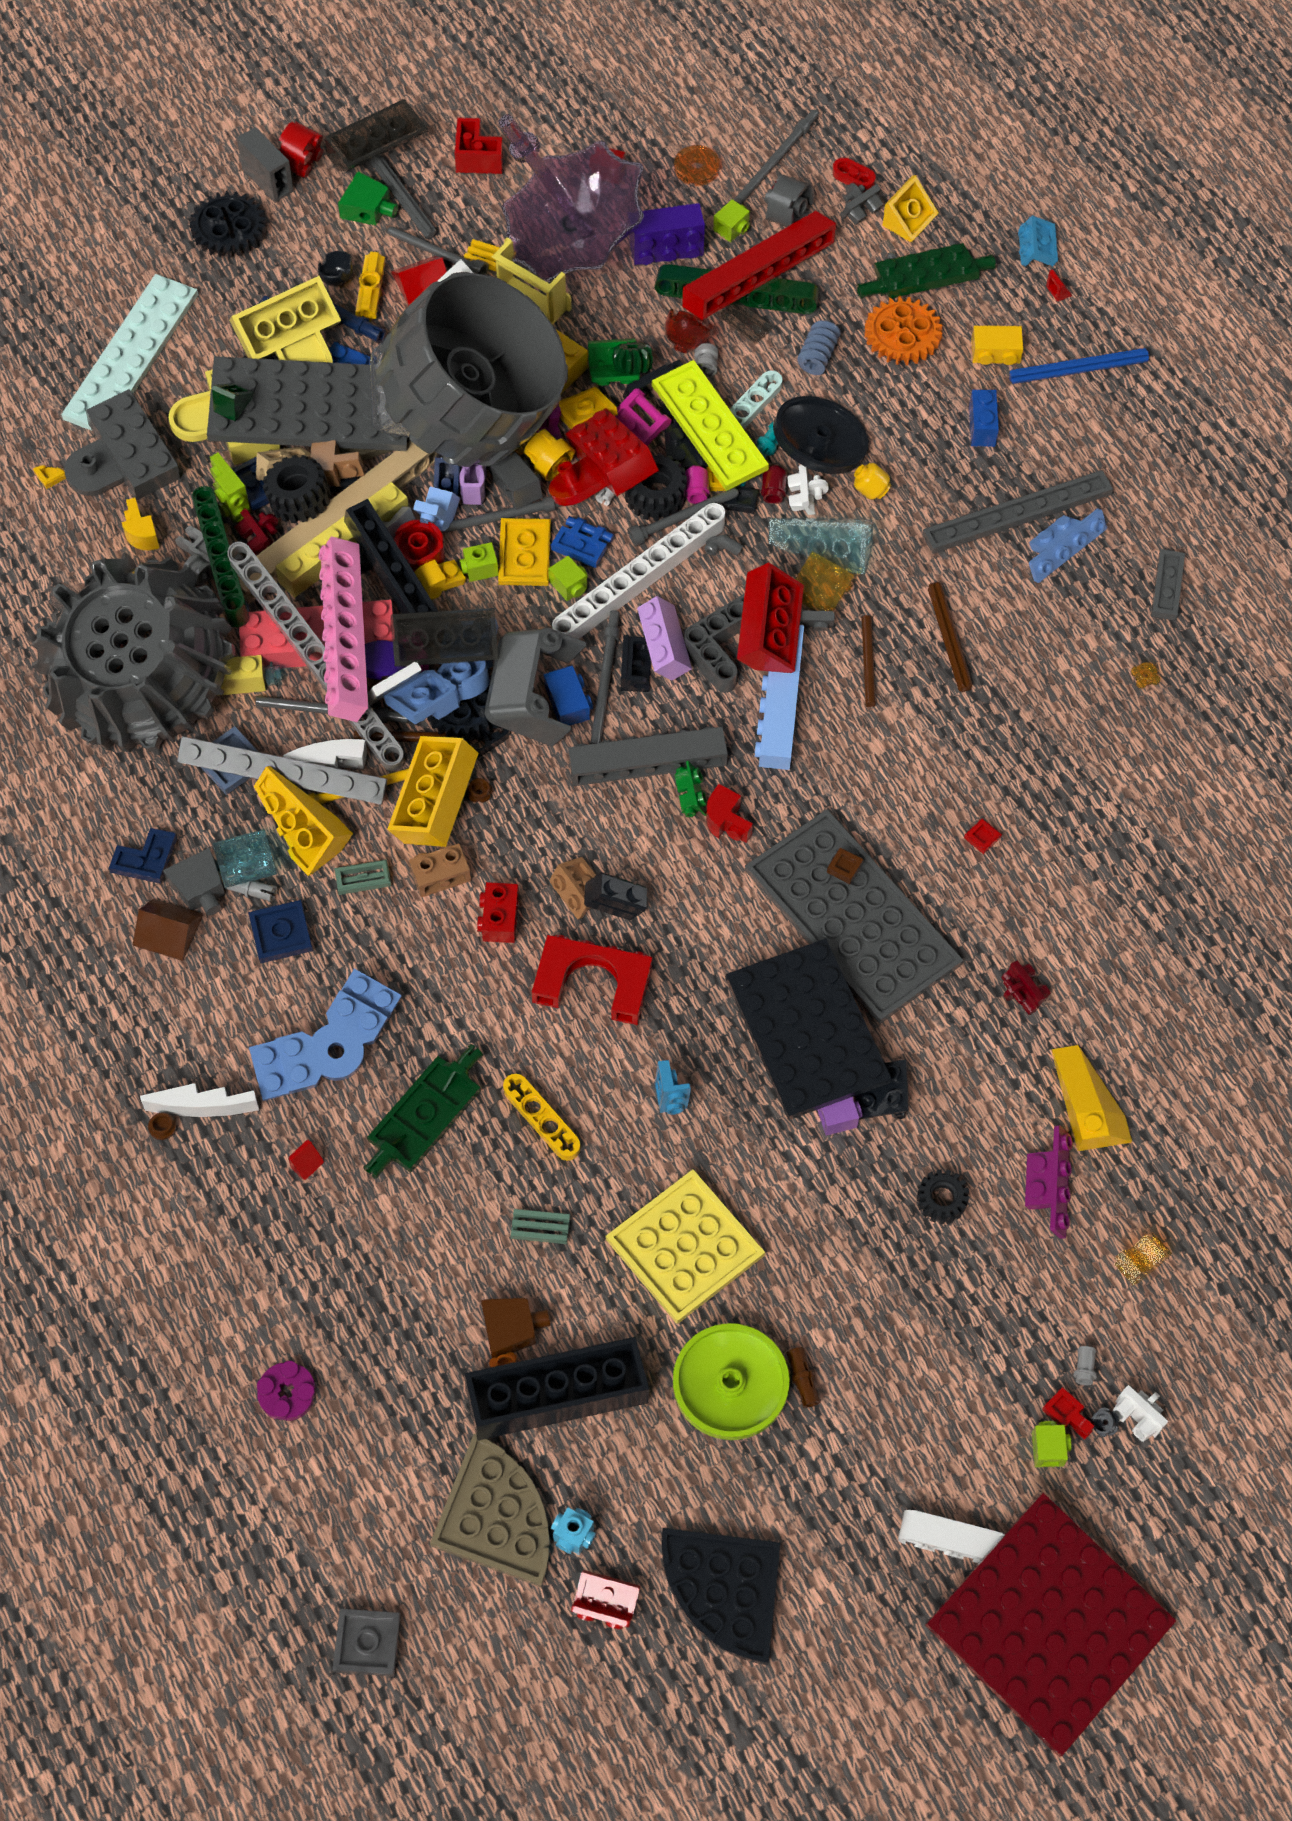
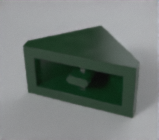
[212,383,254,422]

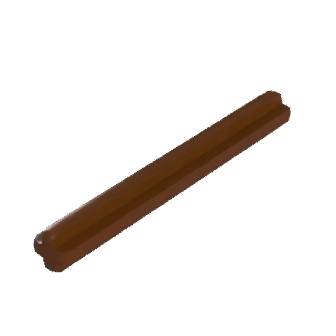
[928,582,973,692]

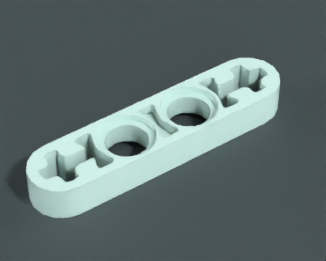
[729,371,783,429]

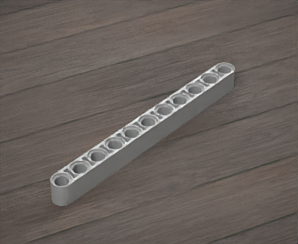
[227,542,405,771]

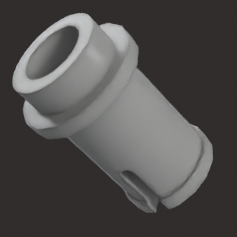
[1073,1346,1097,1385]

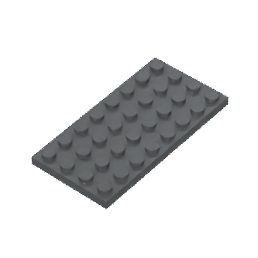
[207,356,407,451]
[745,809,963,1024]

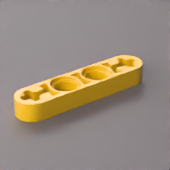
[503,1074,580,1161]

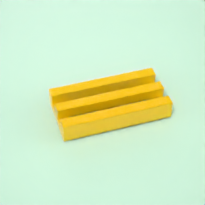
[464,239,516,271]

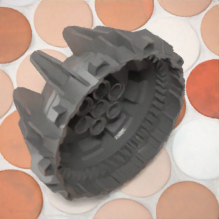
[32,552,235,753]

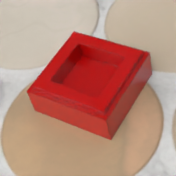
[964,818,1002,855]

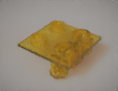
[796,551,855,611]

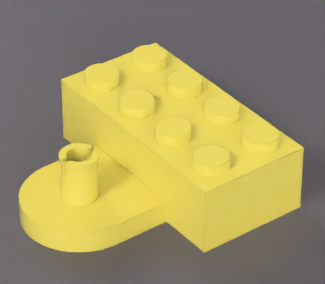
[230,276,341,363]
[169,370,280,465]

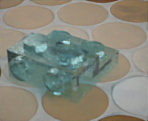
[213,829,277,888]

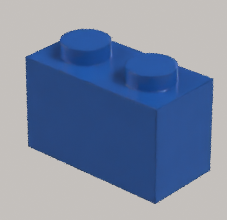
[969,390,999,447]
[544,665,593,726]

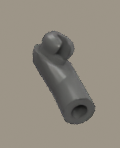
[704,534,743,556]

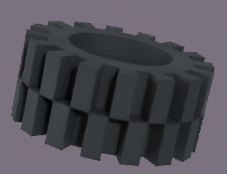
[917,1169,969,1224]

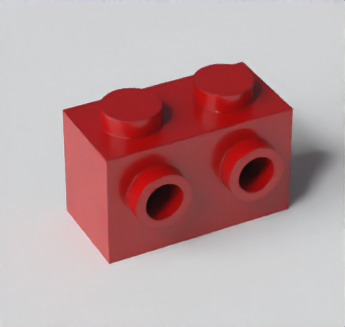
[477,882,519,943]

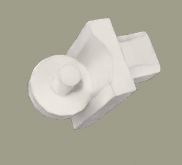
[788,465,829,515]
[1112,1385,1168,1442]

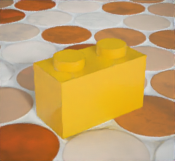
[971,326,1023,365]

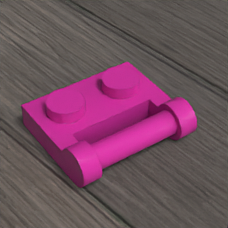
[615,388,671,446]

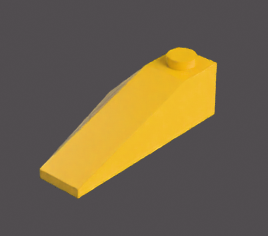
[254,766,353,876]
[1051,1045,1132,1151]

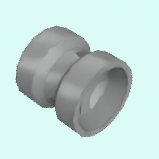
[694,343,718,377]

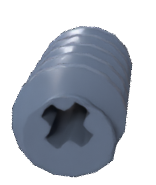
[797,320,841,376]

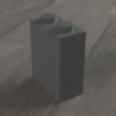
[237,127,294,203]

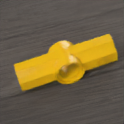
[355,252,386,322]

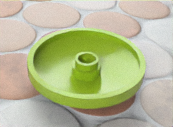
[673,1323,789,1440]

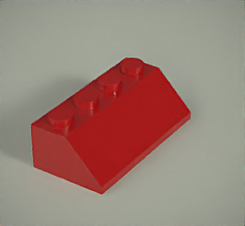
[737,562,804,673]

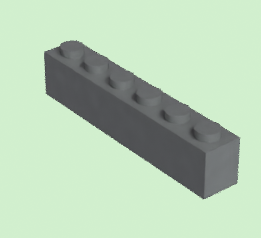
[568,727,728,786]

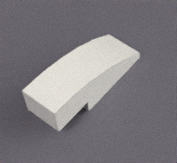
[283,739,367,770]

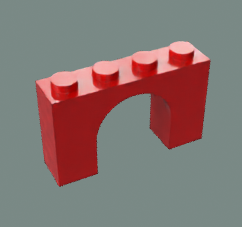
[532,935,652,1025]

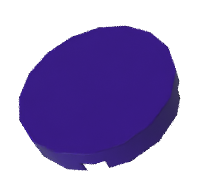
[365,641,407,680]

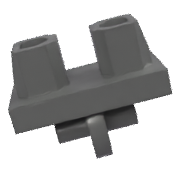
[839,183,884,225]

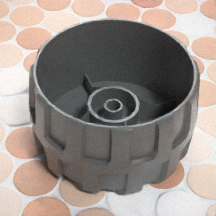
[375,272,568,467]

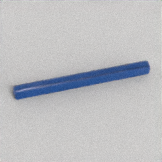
[1009,348,1149,384]

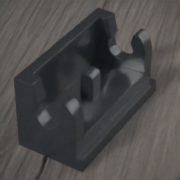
[621,635,651,692]

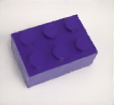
[629,203,705,265]

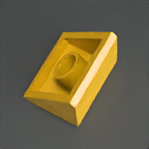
[882,175,939,242]

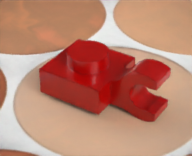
[1042,1387,1094,1440]

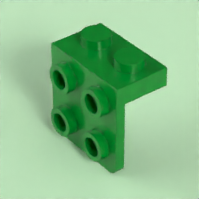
[587,338,640,386]

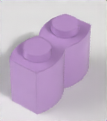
[460,462,487,505]

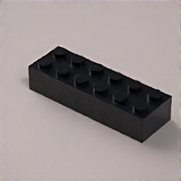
[464,1337,649,1441]

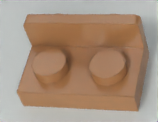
[549,857,596,919]

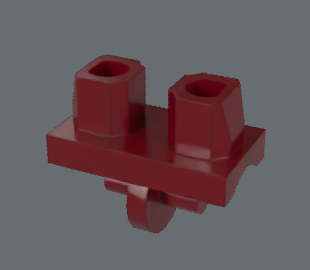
[234,508,279,556]
[1001,960,1051,1015]

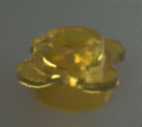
[1131,662,1160,689]

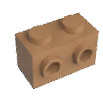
[409,843,471,898]

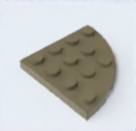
[430,1434,549,1588]

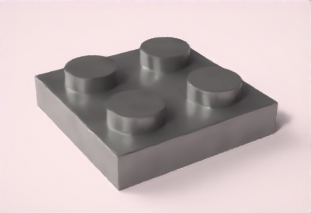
[333,1609,401,1677]

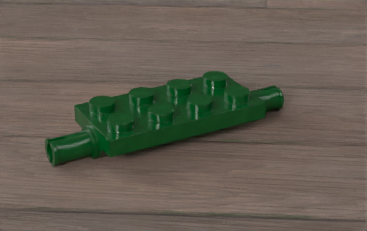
[857,243,996,299]
[363,1044,483,1179]

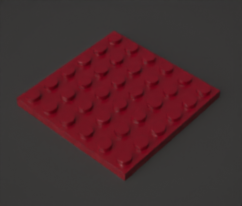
[924,1492,1176,1757]

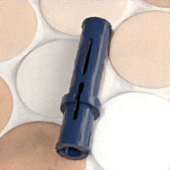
[332,302,386,343]

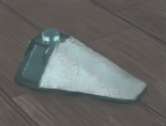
[769,518,873,574]

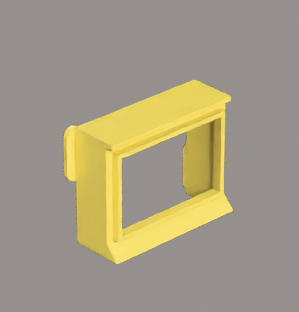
[492,238,571,325]

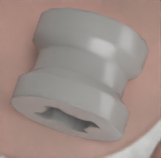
[182,554,213,586]

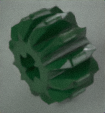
[612,342,653,375]

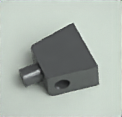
[163,848,225,915]

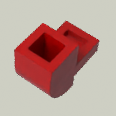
[706,784,753,843]

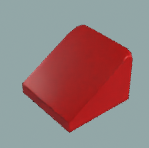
[1046,269,1072,302]
[288,1140,324,1180]

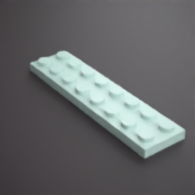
[61,274,198,431]

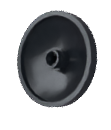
[773,396,869,474]

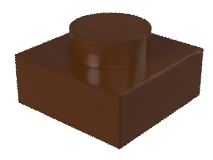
[827,848,863,884]

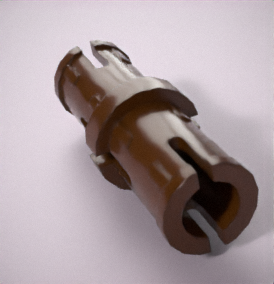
[786,1347,821,1408]

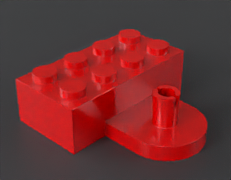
[549,408,659,506]

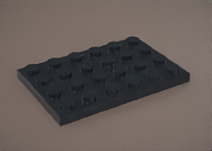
[725,939,891,1120]

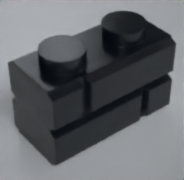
[584,872,647,920]

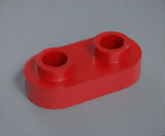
[832,158,876,192]

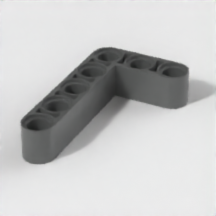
[684,593,745,693]

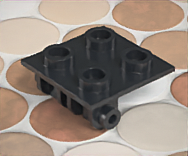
[856,1059,909,1119]

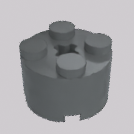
[765,174,814,227]

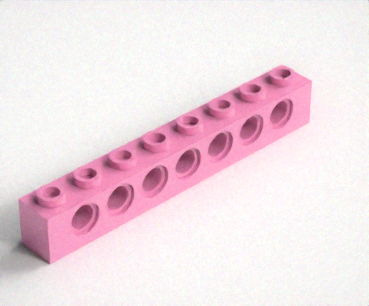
[319,536,368,722]

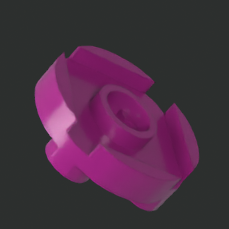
[257,1361,316,1421]

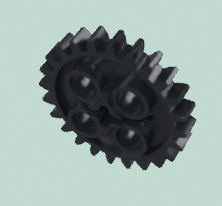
[189,191,267,258]
[427,675,498,741]

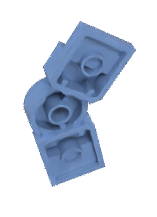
[384,619,498,725]
[249,969,402,1101]

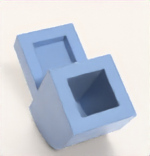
[413,487,460,531]

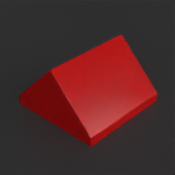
[391,256,447,306]

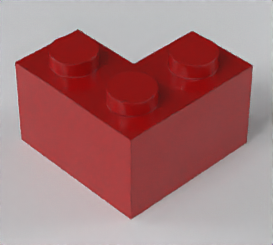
[454,118,503,174]

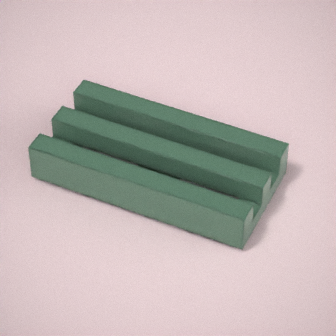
[334,859,391,895]
[510,1209,570,1244]

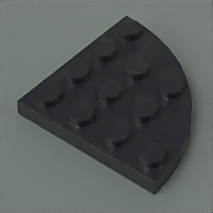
[661,1528,781,1665]

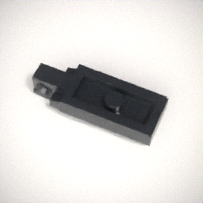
[623,359,683,400]

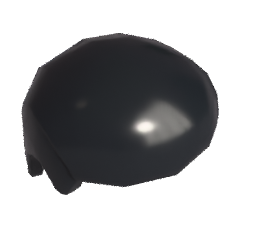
[318,251,353,286]

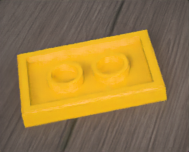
[498,518,551,586]

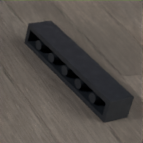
[344,498,447,646]

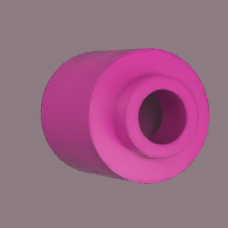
[686,466,709,504]

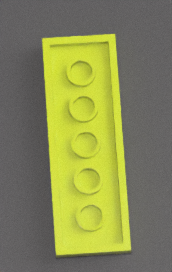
[652,360,769,491]

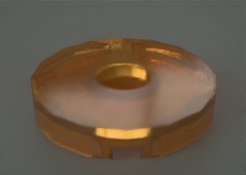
[674,145,720,186]

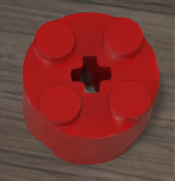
[277,121,323,178]
[394,520,445,571]

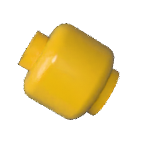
[854,463,891,500]

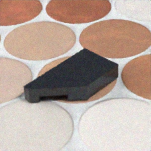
[720,486,759,514]

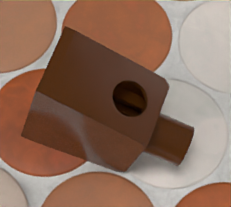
[481,1298,550,1358]

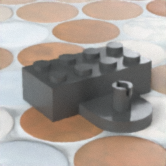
[64,389,180,501]

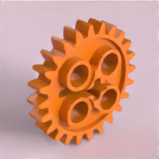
[864,296,942,366]

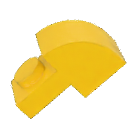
[121,498,160,550]
[414,560,466,600]

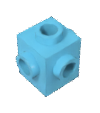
[551,1507,596,1555]

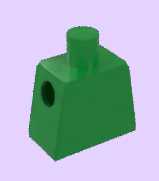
[338,171,398,225]

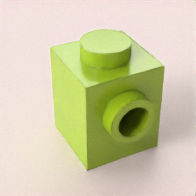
[713,199,750,242]
[459,542,498,582]
[548,555,588,601]
[1032,1421,1071,1467]

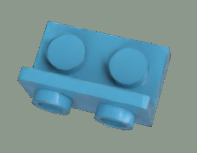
[1018,215,1058,266]
[654,1060,691,1115]

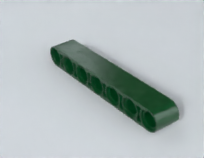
[654,264,819,314]
[192,486,249,628]

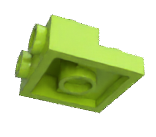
[210,452,251,523]

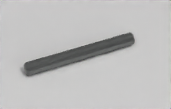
[370,154,436,239]

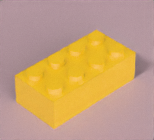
[387,736,479,847]

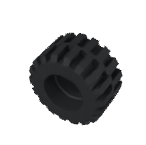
[625,453,687,521]
[263,455,331,523]

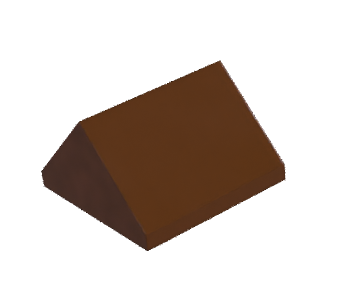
[133,899,203,961]

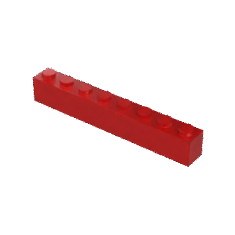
[682,211,836,320]

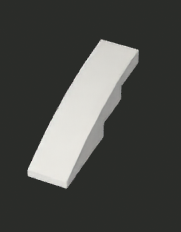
[140,1083,259,1117]

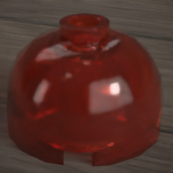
[664,309,714,353]

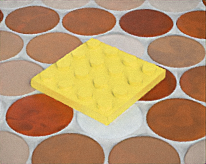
[606,1169,765,1324]

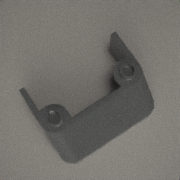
[485,628,586,746]

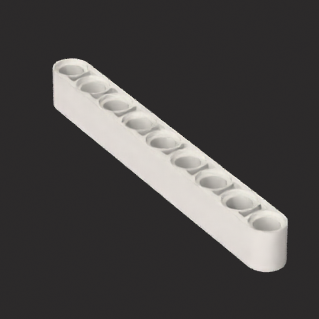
[552,503,725,639]

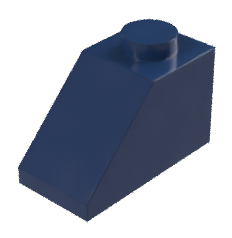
[434,454,462,508]

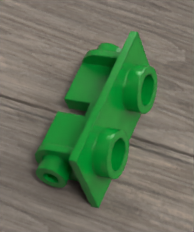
[674,761,708,818]

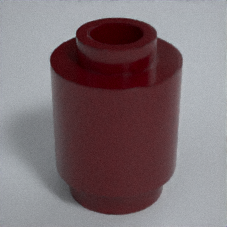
[761,465,787,504]

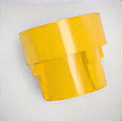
[524,429,575,481]

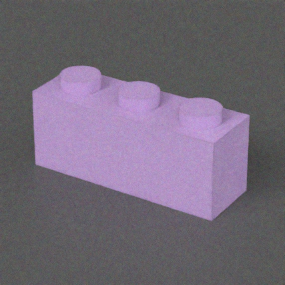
[637,596,692,680]

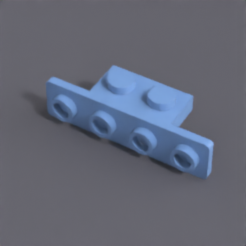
[1029,508,1107,583]

